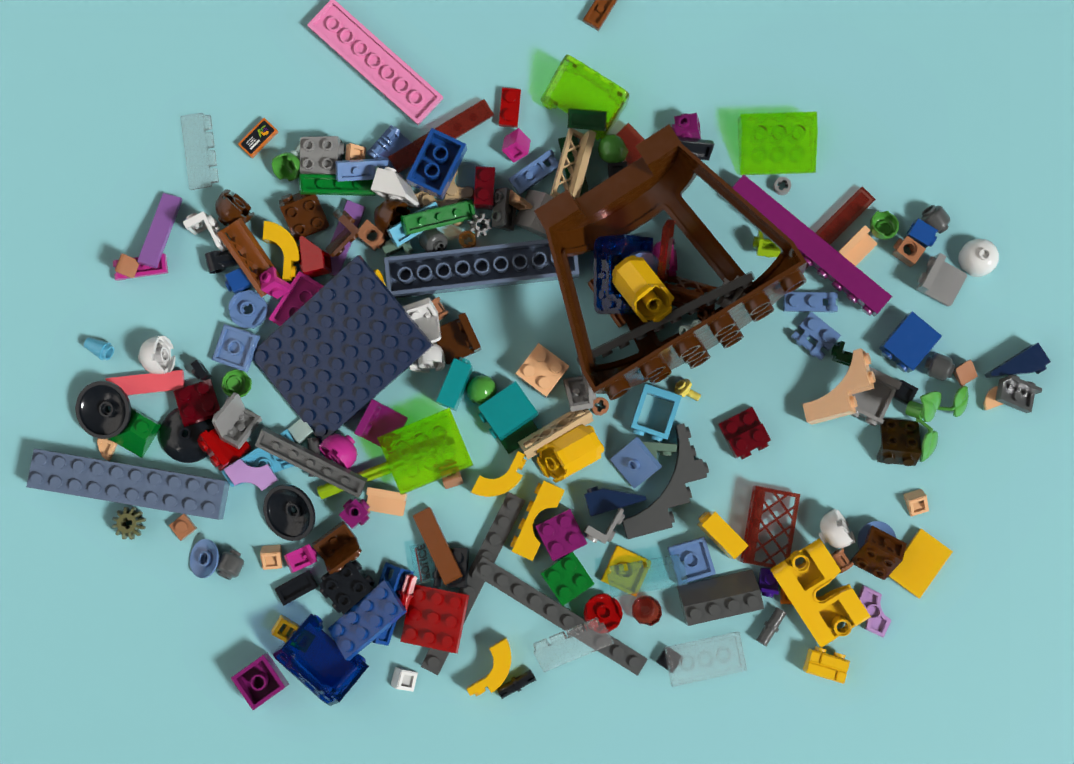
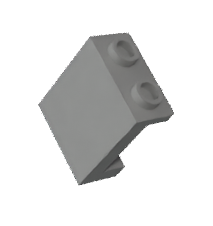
[851,367,902,426]

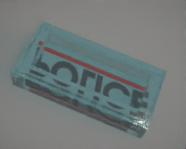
[410,543,434,584]

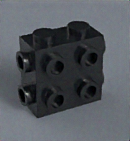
[318,559,375,615]

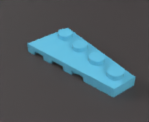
[221,429,296,487]

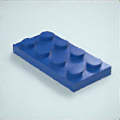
[328,580,407,661]

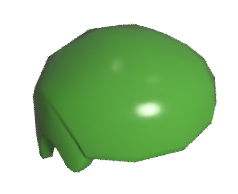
[598,134,628,163]
[271,152,301,181]
[870,211,899,240]
[221,369,252,398]
[466,375,497,404]

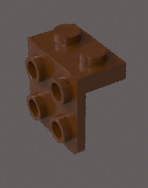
[279,191,329,240]
[325,209,360,257]
[312,521,362,574]

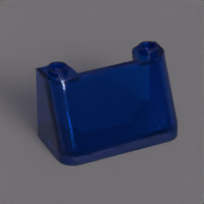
[594,234,653,315]
[273,614,369,706]

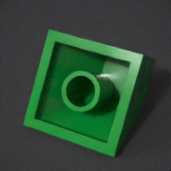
[109,407,161,458]

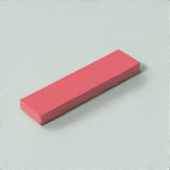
[106,370,185,396]

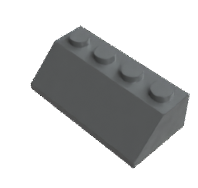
[677,569,764,626]

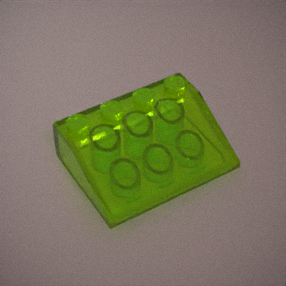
[738,112,818,175]
[377,408,473,495]

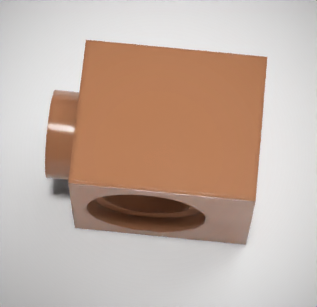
[357,220,387,251]
[892,236,926,267]

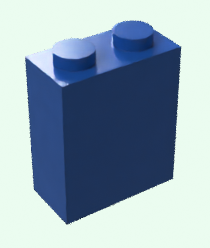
[879,311,942,373]

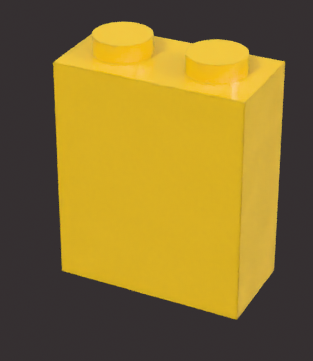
[697,511,748,560]

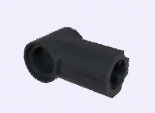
[205,250,242,274]

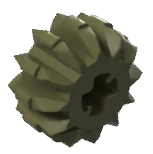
[112,507,146,540]

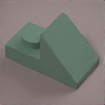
[641,441,677,460]

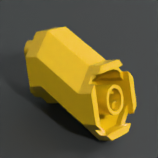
[612,255,674,322]
[537,424,604,483]

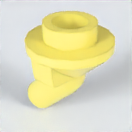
[674,379,701,401]

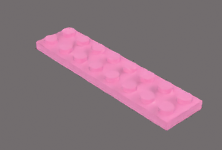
[307,0,444,125]

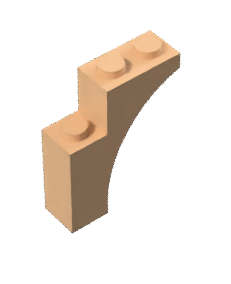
[803,348,876,425]

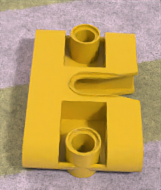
[770,538,871,648]

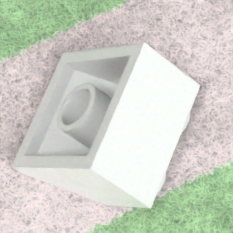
[371,167,420,208]

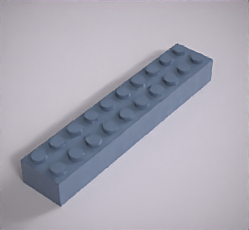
[384,239,580,298]
[26,449,230,520]

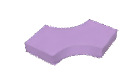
[224,459,279,491]
[858,585,891,638]

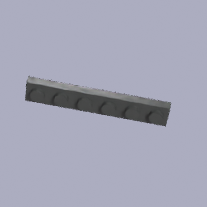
[255,427,368,498]

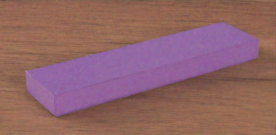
[137,193,183,268]
[327,200,366,276]

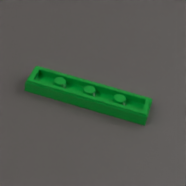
[299,174,376,196]
[400,199,476,235]

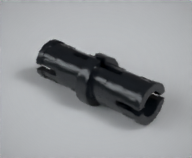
[497,669,536,699]

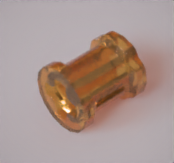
[459,231,476,249]

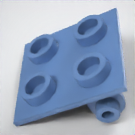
[366,125,419,173]

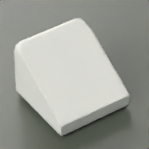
[391,667,418,692]

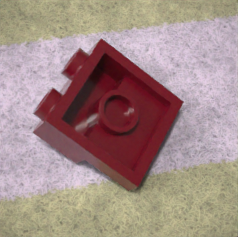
[718,407,771,460]

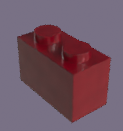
[474,166,496,210]

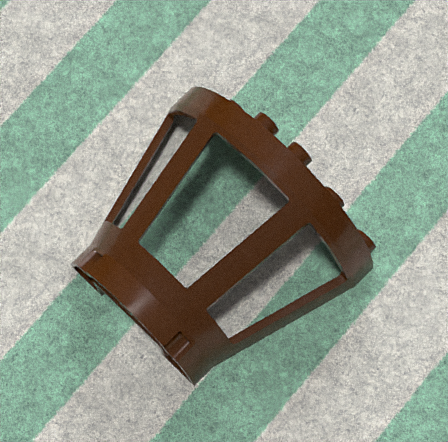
[534,124,807,400]

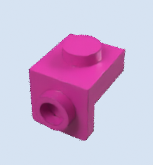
[260,266,291,299]
[284,544,317,573]

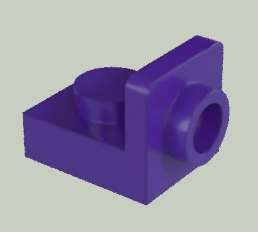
[758,568,779,598]

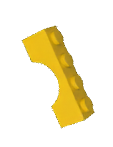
[510,481,565,561]

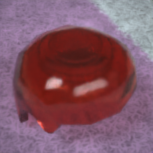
[632,595,662,626]

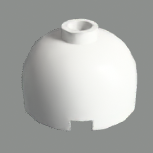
[958,239,999,277]
[138,336,176,374]
[410,343,445,373]
[819,509,856,548]

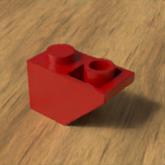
[298,236,332,278]

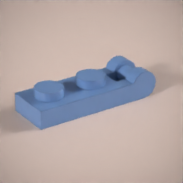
[509,150,559,195]
[336,157,389,182]
[783,292,838,313]

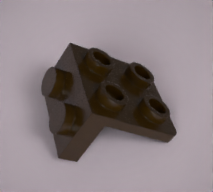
[877,418,922,466]

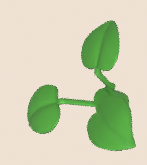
[906,386,969,462]

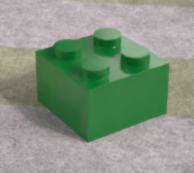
[540,551,595,606]

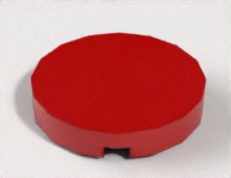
[584,593,623,633]

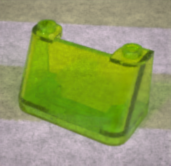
[541,55,630,140]

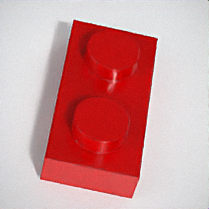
[499,88,521,128]

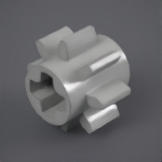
[467,214,492,237]

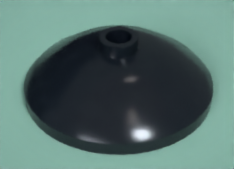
[75,381,131,439]
[160,408,215,463]
[263,484,316,541]

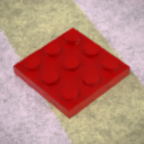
[400,584,469,654]

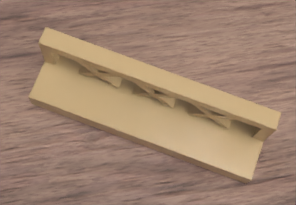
[550,128,596,199]
[518,409,594,460]

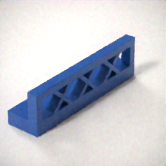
[372,562,414,646]

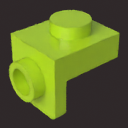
[753,230,781,258]

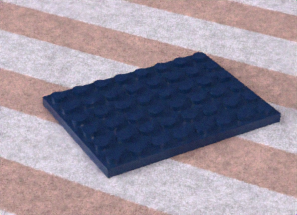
[253,255,434,443]

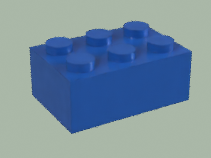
[406,128,467,200]

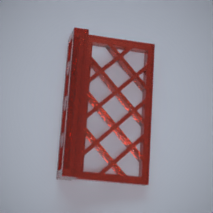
[740,486,800,568]

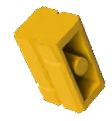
[803,646,850,684]

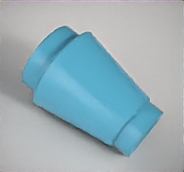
[84,337,114,360]

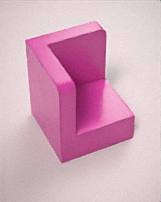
[502,128,531,163]

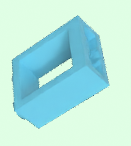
[630,384,682,443]

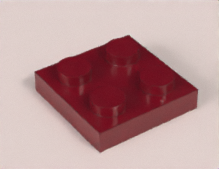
[173,379,220,427]

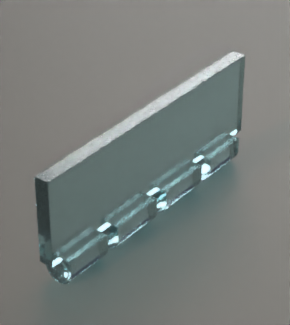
[607,554,688,598]

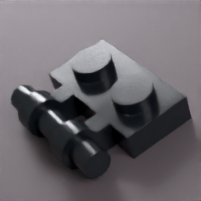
[432,548,469,588]

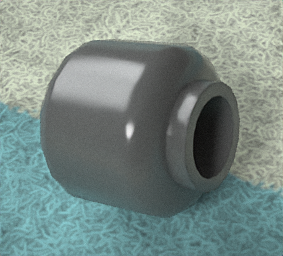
[921,205,950,234]
[419,228,447,253]
[924,353,955,381]
[216,549,244,580]

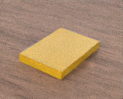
[888,529,953,599]

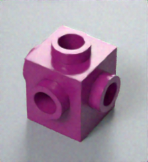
[672,113,701,139]
[339,498,371,529]

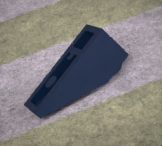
[984,343,1051,378]
[584,486,647,517]

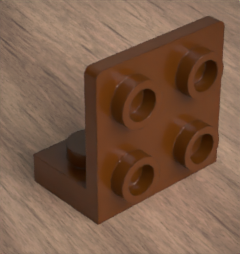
[437,313,482,365]
[851,526,907,580]

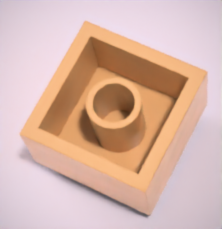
[515,343,569,398]

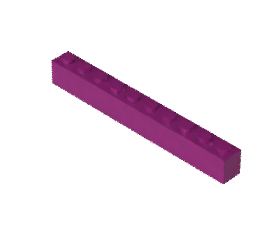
[732,174,893,317]

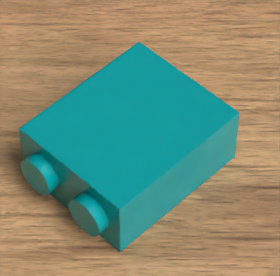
[436,357,473,411]
[478,381,539,441]

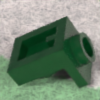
[831,341,853,367]

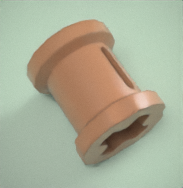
[432,297,450,321]
[591,397,609,416]
[831,548,854,573]

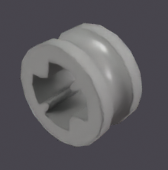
[773,177,791,196]

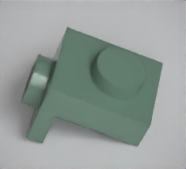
[382,240,413,257]

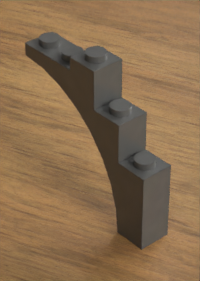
[622,423,709,539]

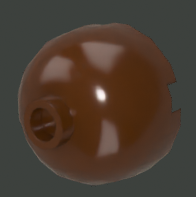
[215,189,254,226]
[374,199,410,237]

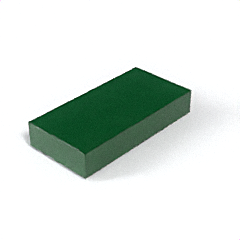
[567,108,607,131]
[498,420,538,454]

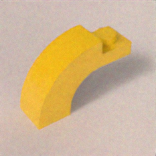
[262,221,302,282]
[471,451,527,497]
[467,637,512,696]

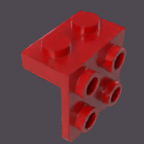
[197,428,251,471]

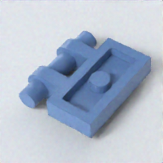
[791,312,841,360]

